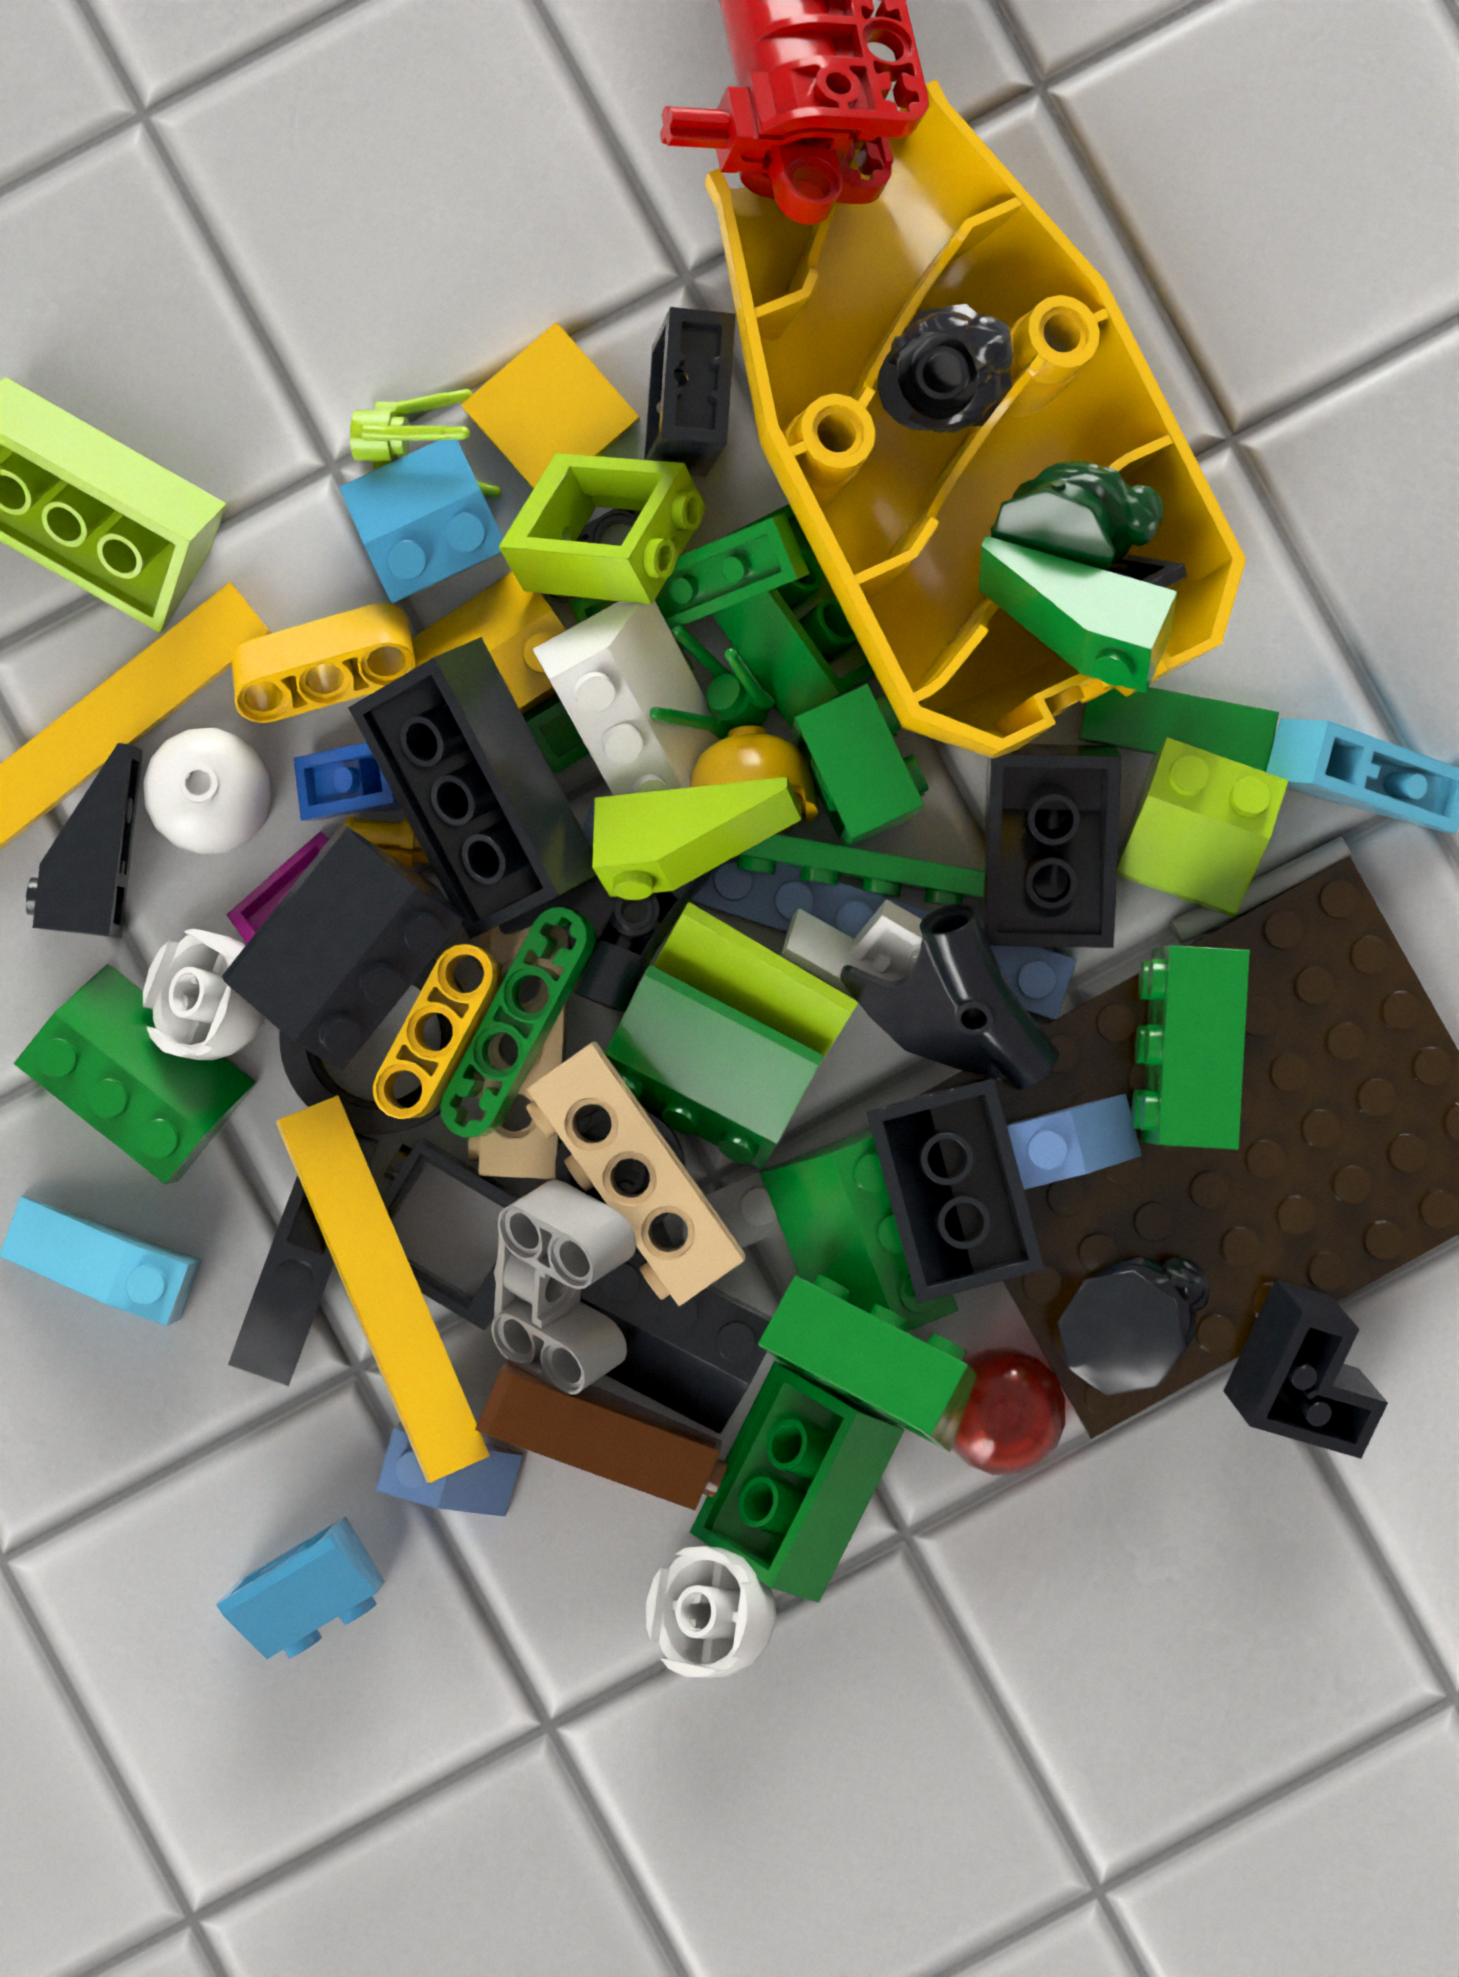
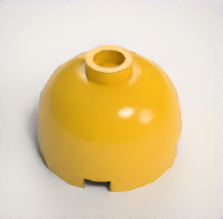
[690,726,818,834]

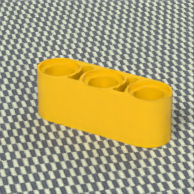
[231,603,416,723]
[373,944,503,1119]

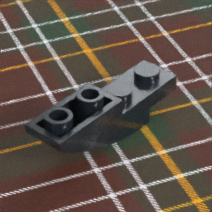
[228,1132,378,1387]

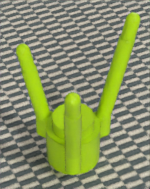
[350,389,502,498]

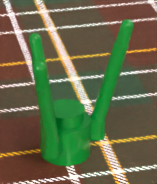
[650,625,775,739]

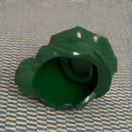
[990,460,1164,571]

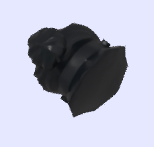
[877,304,1014,433]
[1057,1256,1210,1396]

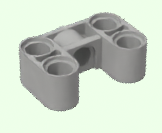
[491,1180,636,1395]

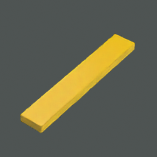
[0,582,272,850]
[276,1095,490,1483]

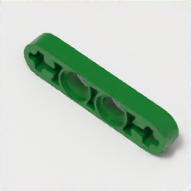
[440,907,596,1138]

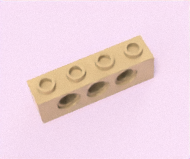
[468,925,571,1179]
[526,1042,746,1306]

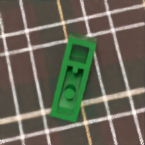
[978,536,1177,693]

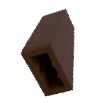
[475,1360,728,1511]

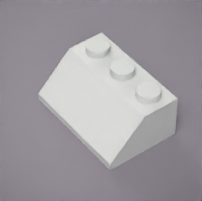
[532,600,726,796]

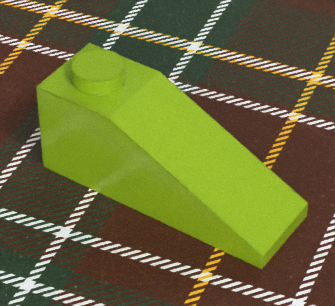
[592,777,801,900]

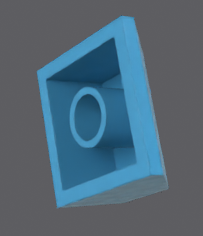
[339,440,503,604]
[216,1516,385,1659]

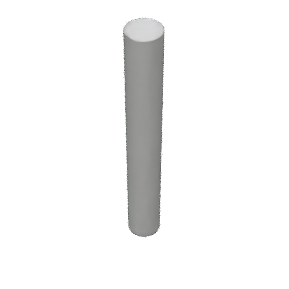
[1170,837,1352,944]

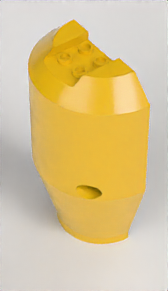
[704,79,1246,758]

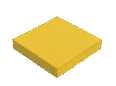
[461,322,640,489]

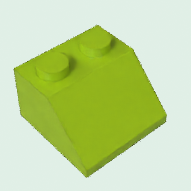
[1117,737,1289,917]

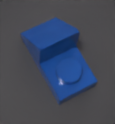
[293,742,401,821]

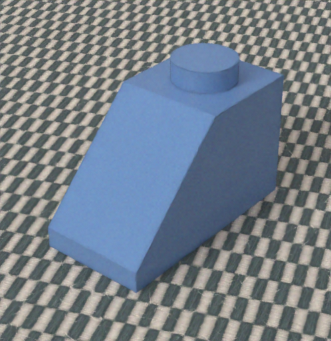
[1006,1094,1142,1190]
[376,1420,523,1517]

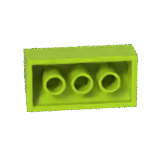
[0,376,226,633]

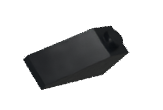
[25,743,143,938]

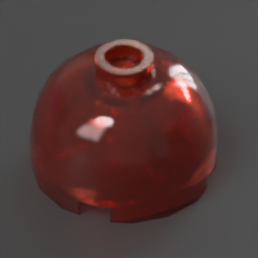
[952,1347,1066,1475]

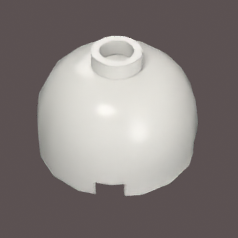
[143,727,272,855]
[143,928,265,1060]
[646,1546,776,1678]

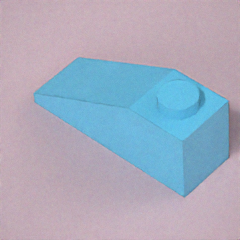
[1266,718,1459,834]
[0,1196,202,1326]

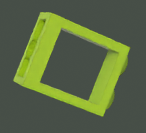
[499,453,707,605]

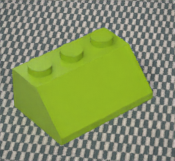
[653,902,859,1066]

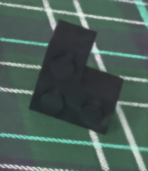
[1223,1279,1388,1459]

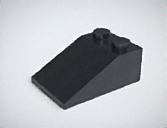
[984,744,1122,948]

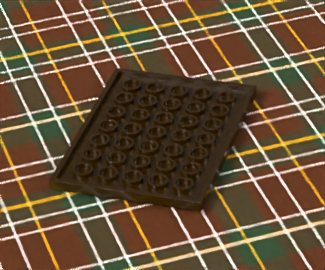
[915,856,1459,1439]

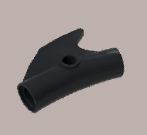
[499,844,723,1013]
[840,903,1059,1090]

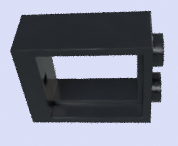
[644,307,736,477]
[382,1138,522,1330]

